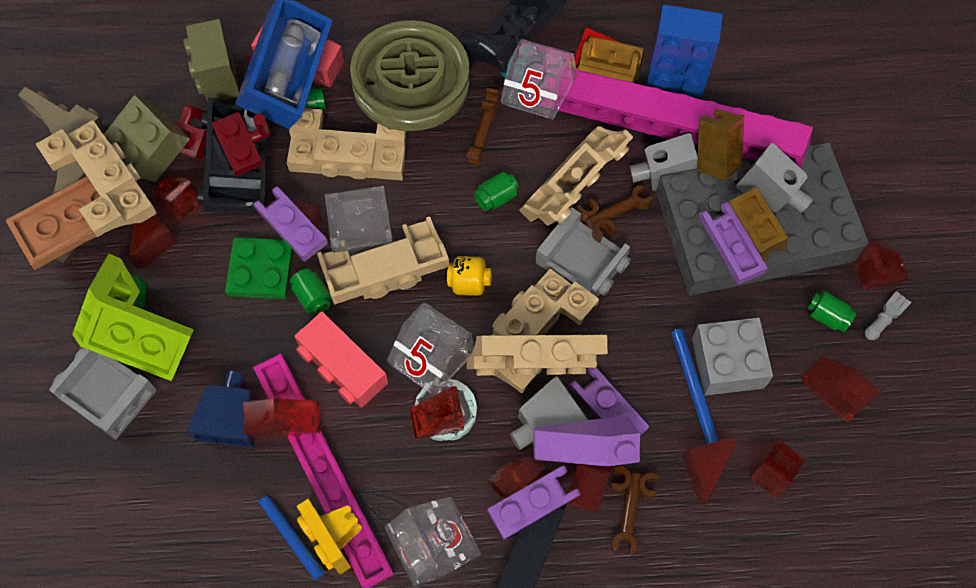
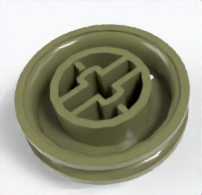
[350,20,469,131]

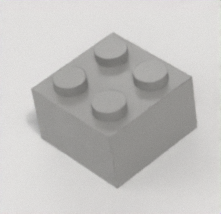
[692,318,773,396]

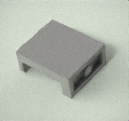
[536,207,631,297]
[49,348,157,440]

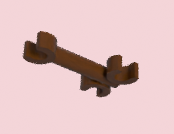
[467,87,500,166]
[576,185,653,243]
[610,466,659,556]

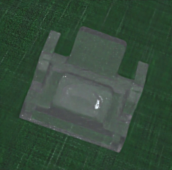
[325,186,393,258]

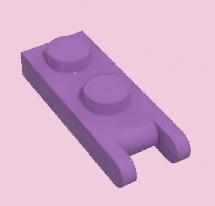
[253,187,328,262]
[699,202,768,285]
[569,367,649,436]
[487,466,581,540]

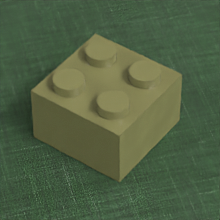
[183,19,240,102]
[104,95,190,182]

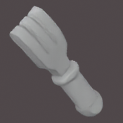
[865,291,911,340]

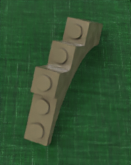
[18,87,107,263]

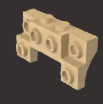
[287,108,407,181]
[36,120,157,237]
[519,126,633,226]
[317,216,449,305]
[491,269,599,393]
[467,335,607,375]

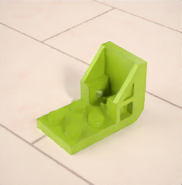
[72,254,194,381]

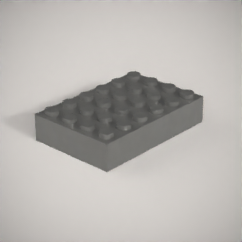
[656,143,870,296]

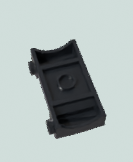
[458,0,568,73]
[198,98,267,214]

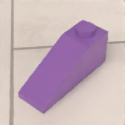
[533,415,640,466]

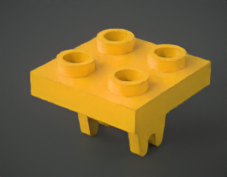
[297,499,362,575]

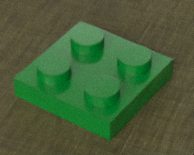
[225,237,294,300]

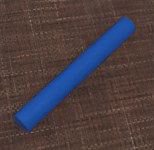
[258,495,325,580]

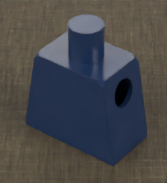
[187,371,256,448]

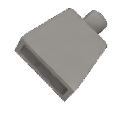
[629,133,698,191]
[735,143,813,213]
[510,376,588,450]

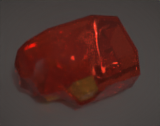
[488,456,545,499]

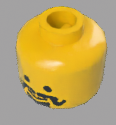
[447,256,492,296]

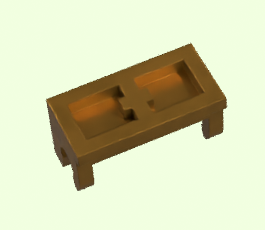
[578,36,645,83]
[698,110,745,181]
[729,187,788,259]

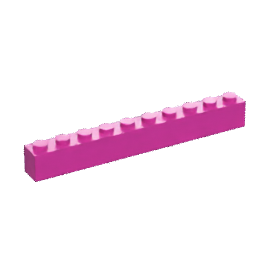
[522,59,813,168]

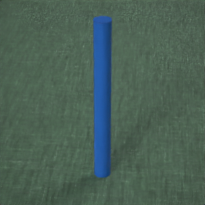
[671,329,720,449]

